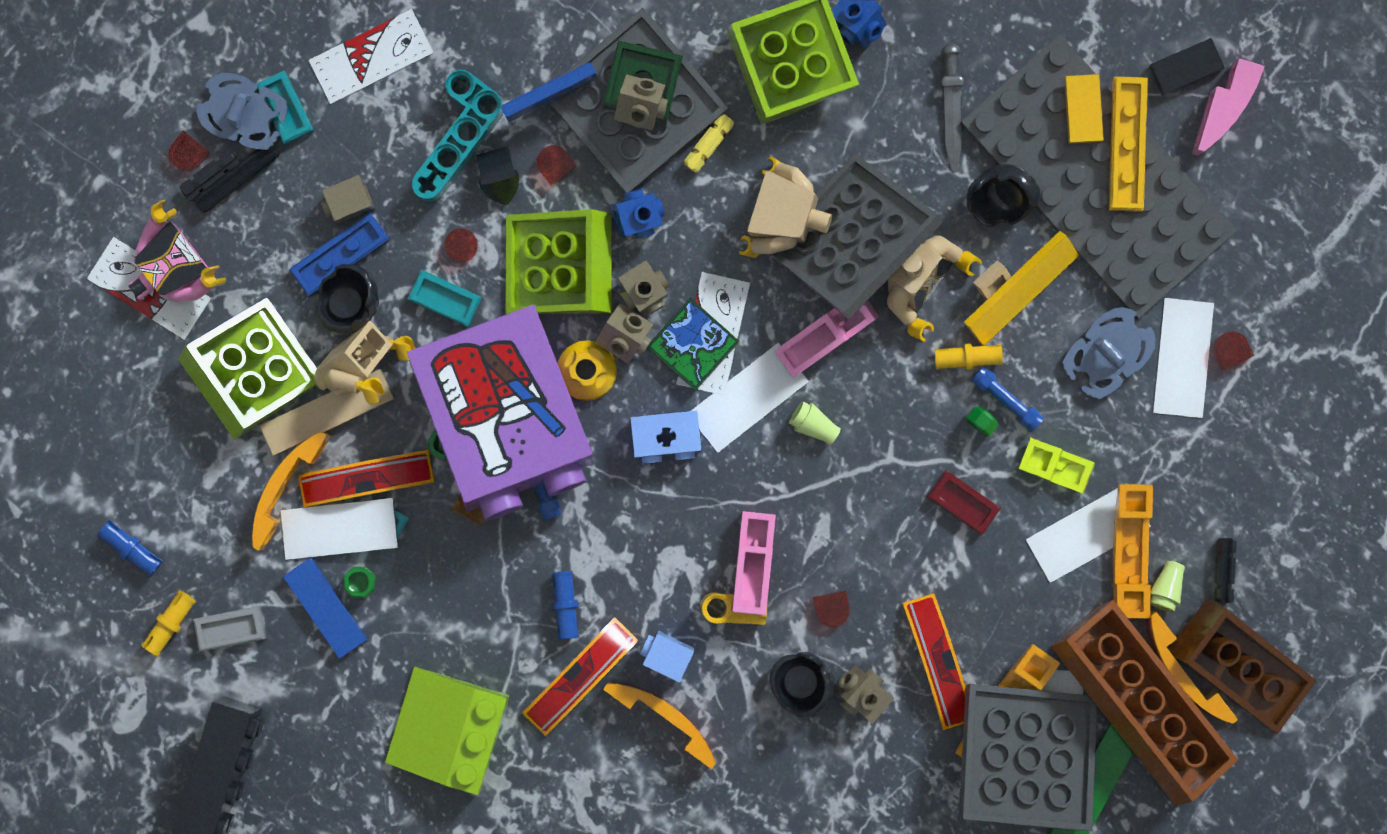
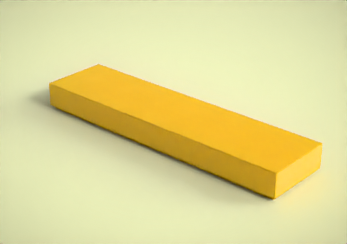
[1108,77,1148,212]
[964,231,1080,346]

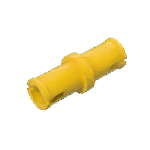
[935,343,1003,370]
[141,590,197,657]

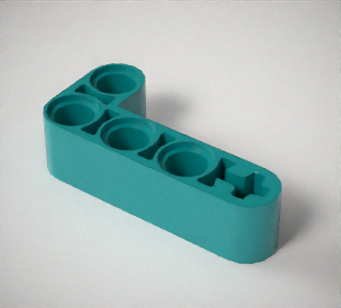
[412,69,504,203]

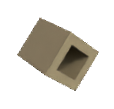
[320,175,375,224]

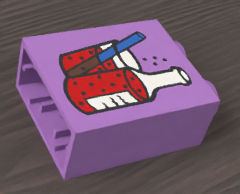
[407,304,593,521]

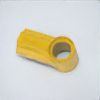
[700,592,767,625]

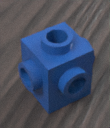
[832,0,887,49]
[609,189,665,239]

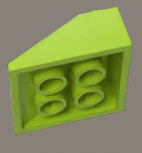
[727,0,859,125]
[506,209,612,314]
[177,298,317,440]
[385,666,510,795]

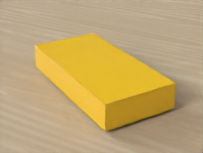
[1064,74,1103,144]

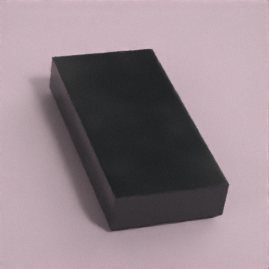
[1149,38,1225,96]

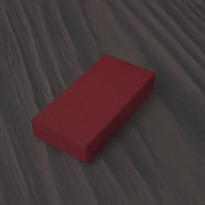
[927,470,1001,535]

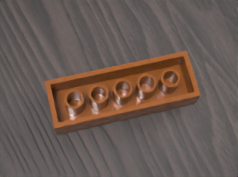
[1051,600,1238,805]

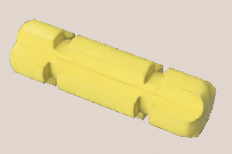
[684,114,734,173]

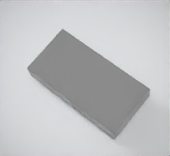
[193,606,267,652]

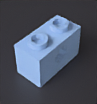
[631,411,701,464]
[640,631,694,682]

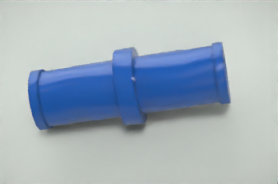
[97,520,163,577]
[551,571,579,640]

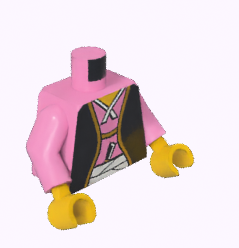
[128,199,226,302]

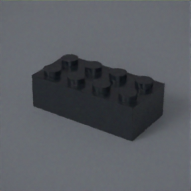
[171,697,265,834]

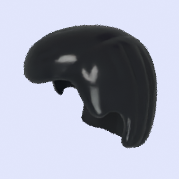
[966,164,1041,228]
[316,264,379,334]
[769,652,835,718]

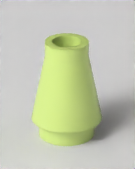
[789,401,841,445]
[1150,561,1185,613]

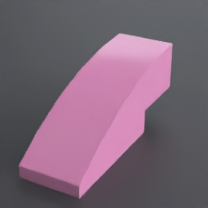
[1192,58,1265,156]
[774,300,880,378]
[732,511,776,615]

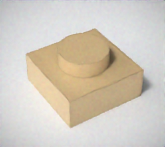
[973,260,1012,301]

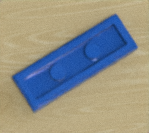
[501,62,598,123]
[289,212,390,297]
[283,557,368,659]

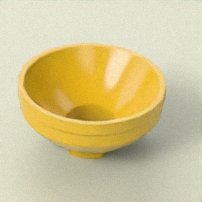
[557,340,617,401]

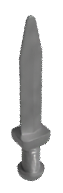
[939,43,964,172]

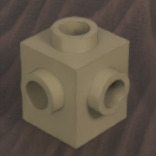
[614,74,668,130]
[618,260,670,315]
[595,303,654,364]
[835,665,894,724]

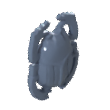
[197,73,288,150]
[1062,307,1156,400]

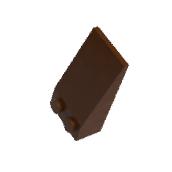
[1169,599,1316,734]

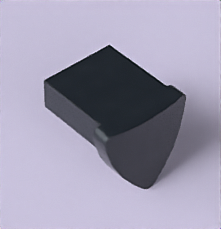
[476,146,519,205]

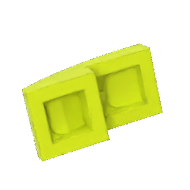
[1019,438,1095,494]

